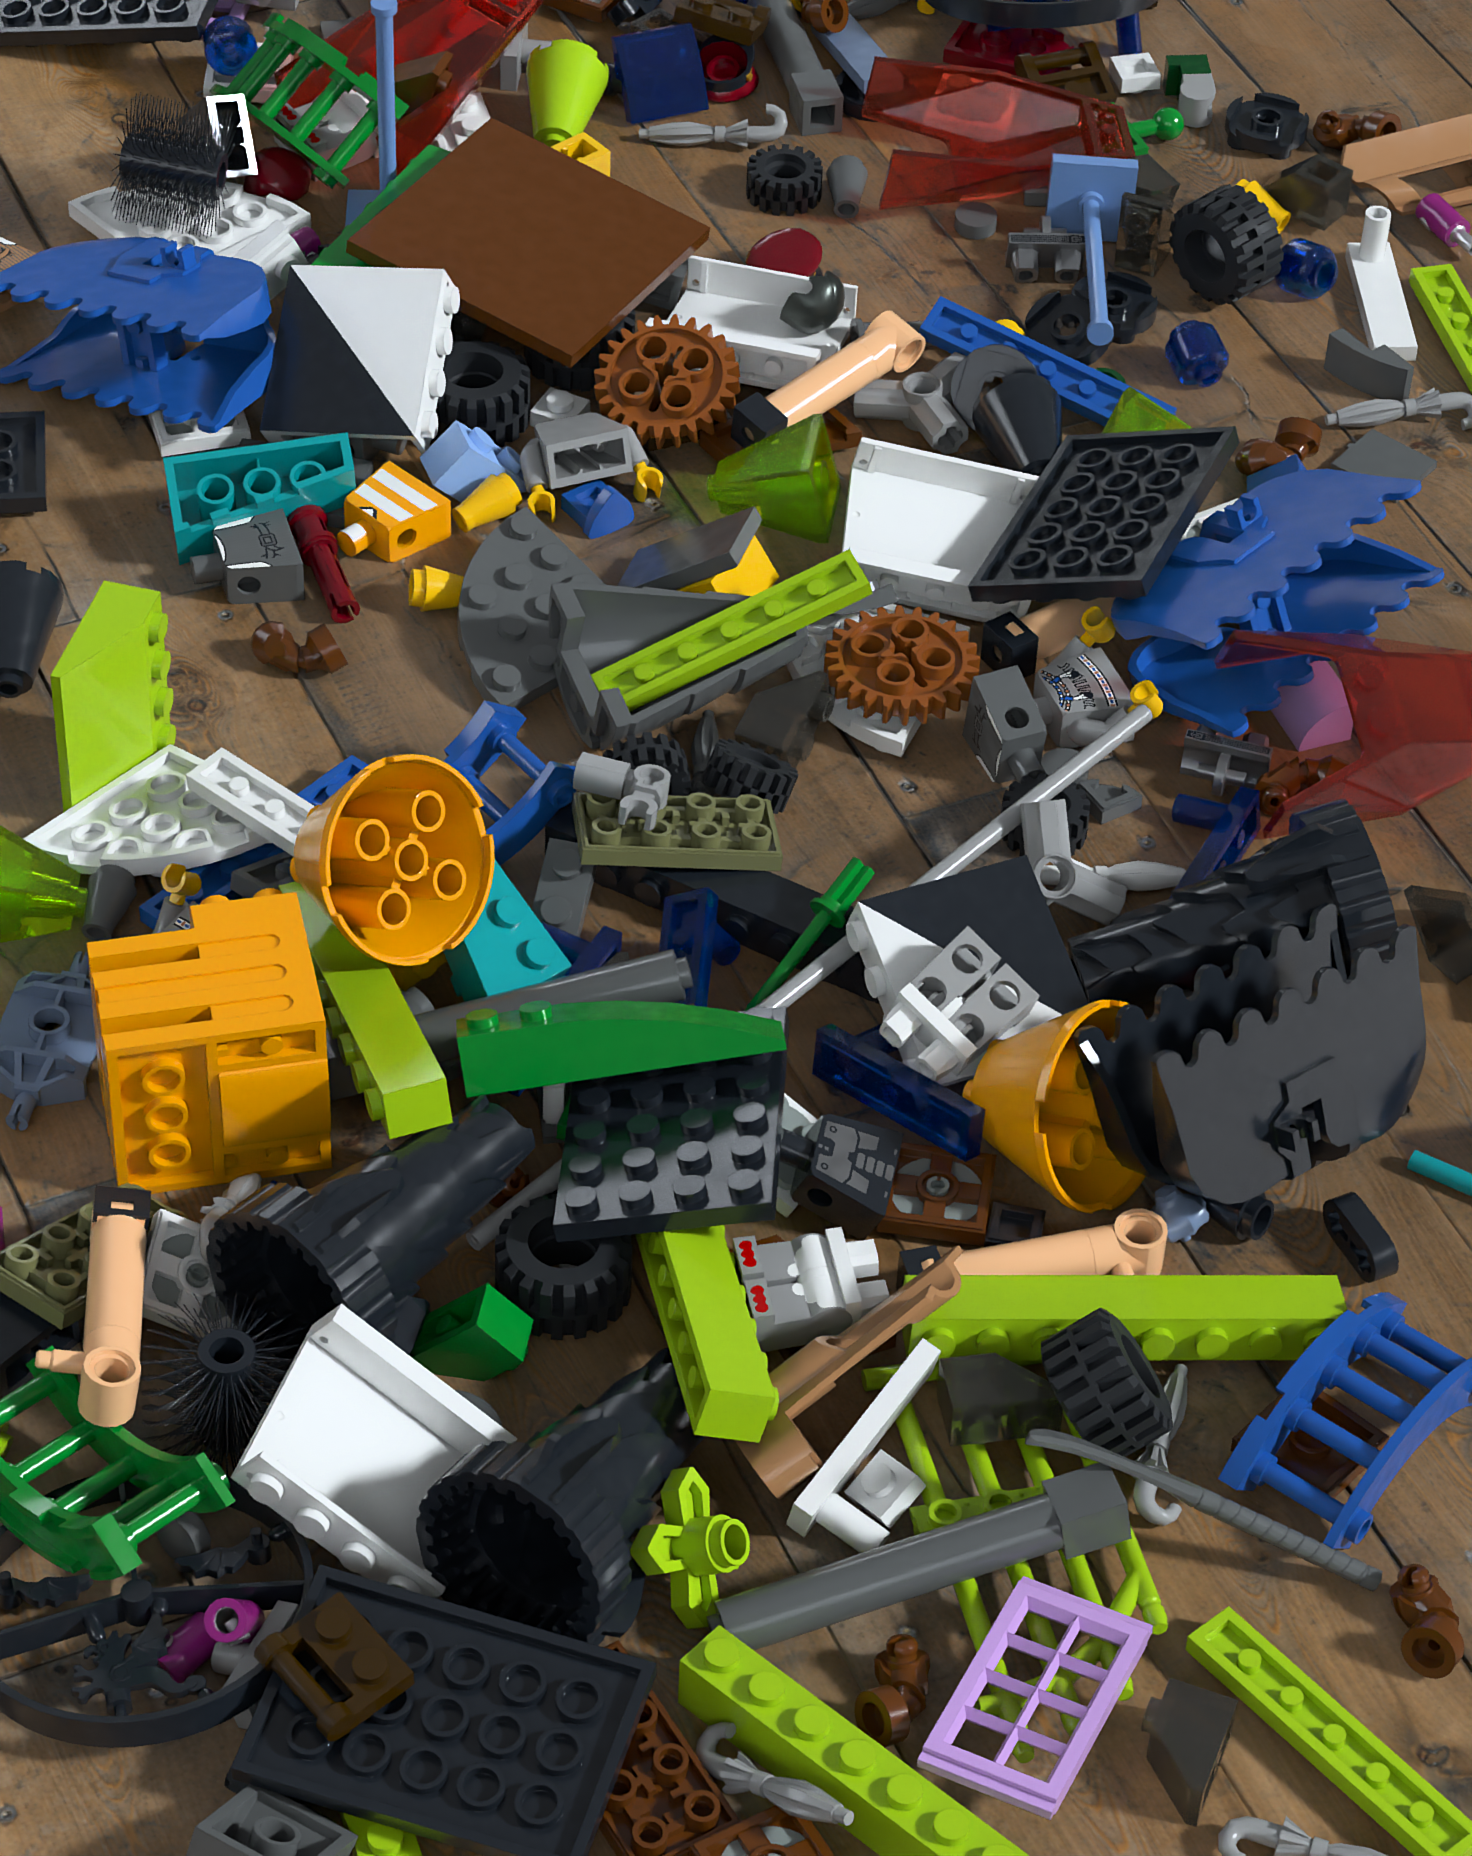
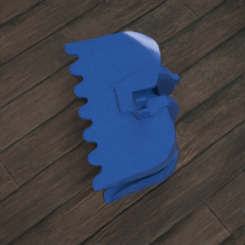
[0,237,276,433]
[1111,469,1445,738]

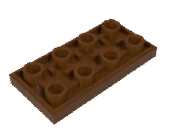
[599,1640,740,1856]

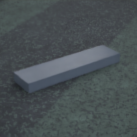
[811,13,903,95]

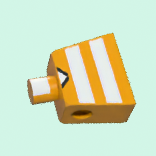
[337,461,451,563]

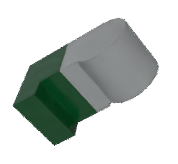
[1163,54,1216,128]

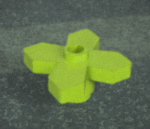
[630,1467,750,1629]

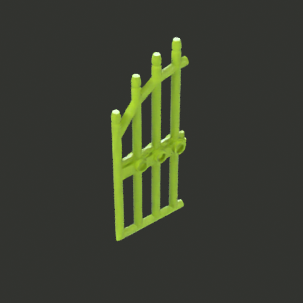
[861,1361,1168,1763]

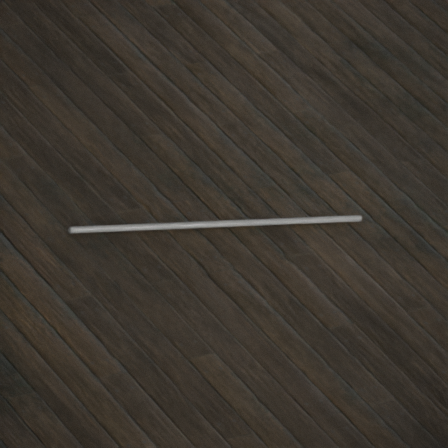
[466,704,1153,1251]

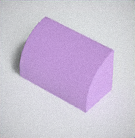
[1271,661,1357,752]

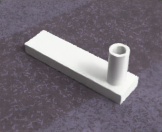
[1345,206,1418,361]
[186,747,314,857]
[786,1338,941,1553]

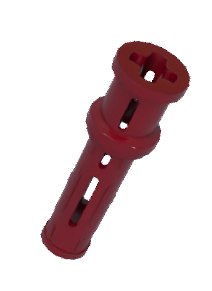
[287,505,360,623]

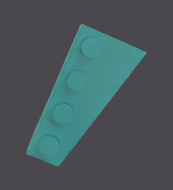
[163,432,356,565]
[443,860,572,1002]

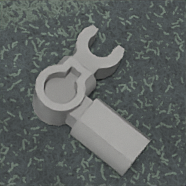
[573,752,671,831]

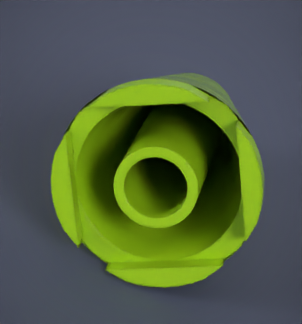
[526,39,609,147]

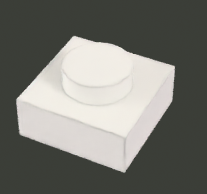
[1108,52,1161,94]
[530,387,590,427]
[844,1449,926,1529]

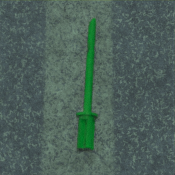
[744,857,875,1011]

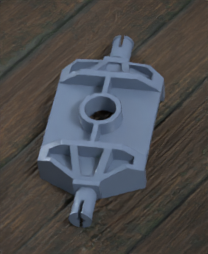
[0,951,97,1131]

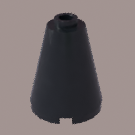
[972,373,1062,476]
[0,560,64,698]

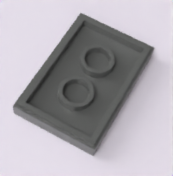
[617,506,762,590]

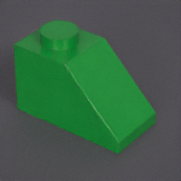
[409,1283,534,1382]

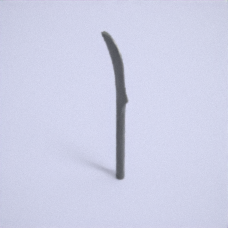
[1025,1429,1382,1591]

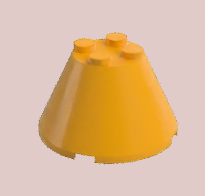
[289,754,495,966]
[962,1000,1148,1214]

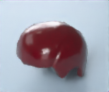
[243,147,312,201]

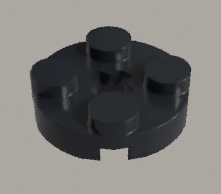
[1225,93,1309,160]
[1071,272,1158,344]
[1025,289,1114,366]
[951,344,1038,430]

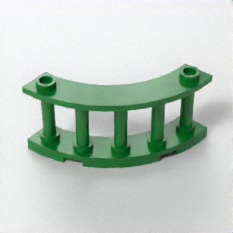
[209,12,409,189]
[0,1345,235,1581]

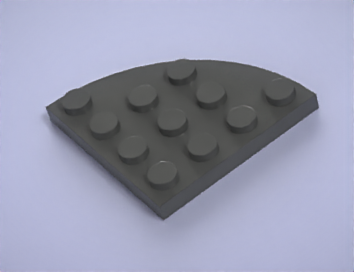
[457,506,606,710]

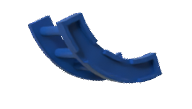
[312,700,576,866]
[1218,1292,1472,1549]

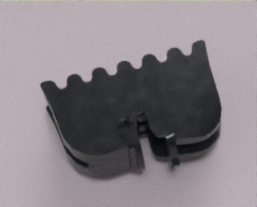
[1072,902,1426,1204]

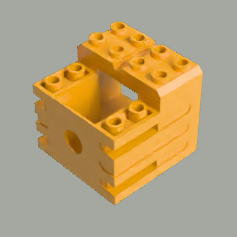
[86,888,332,1194]

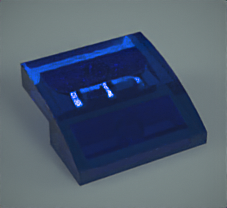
[611,22,709,124]

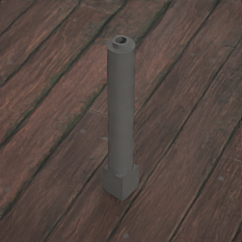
[747,0,845,136]
[326,949,694,1101]
[706,1463,1132,1650]

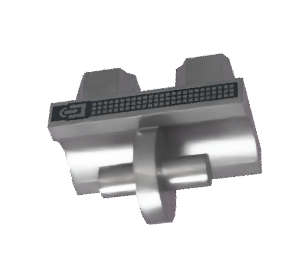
[1005,216,1085,283]
[1180,724,1273,796]

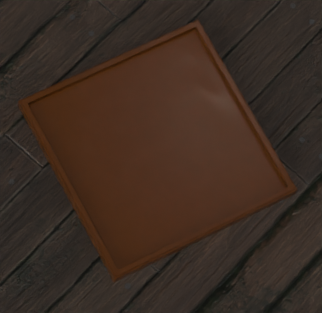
[346,118,710,368]

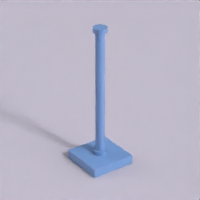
[345,0,397,226]
[1045,154,1139,346]

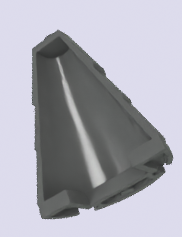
[549,581,809,751]

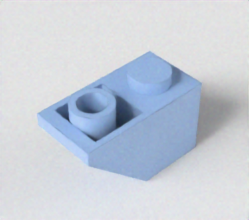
[419,420,526,502]

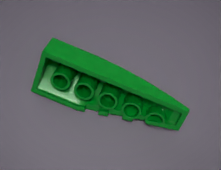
[456,1000,787,1098]

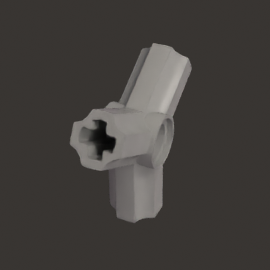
[854,352,968,455]
[1020,799,1128,926]

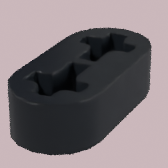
[1323,1192,1399,1283]

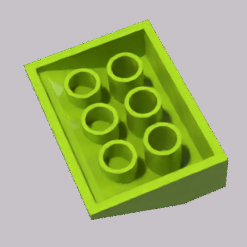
[50,580,176,813]

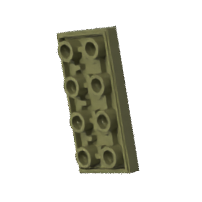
[572,792,783,871]
[0,1183,189,1330]

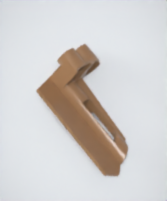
[1339,113,1472,216]
[735,1245,964,1500]

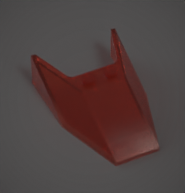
[274,0,544,176]
[861,56,1136,210]
[1214,630,1472,839]

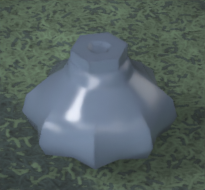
[1150,1185,1209,1243]

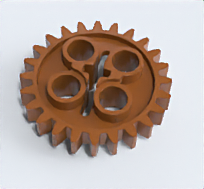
[594,314,741,449]
[823,605,980,726]

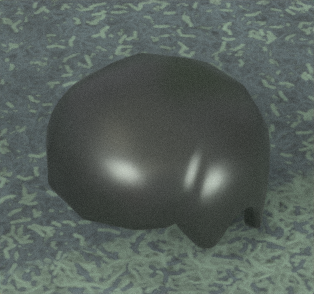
[780,271,845,334]

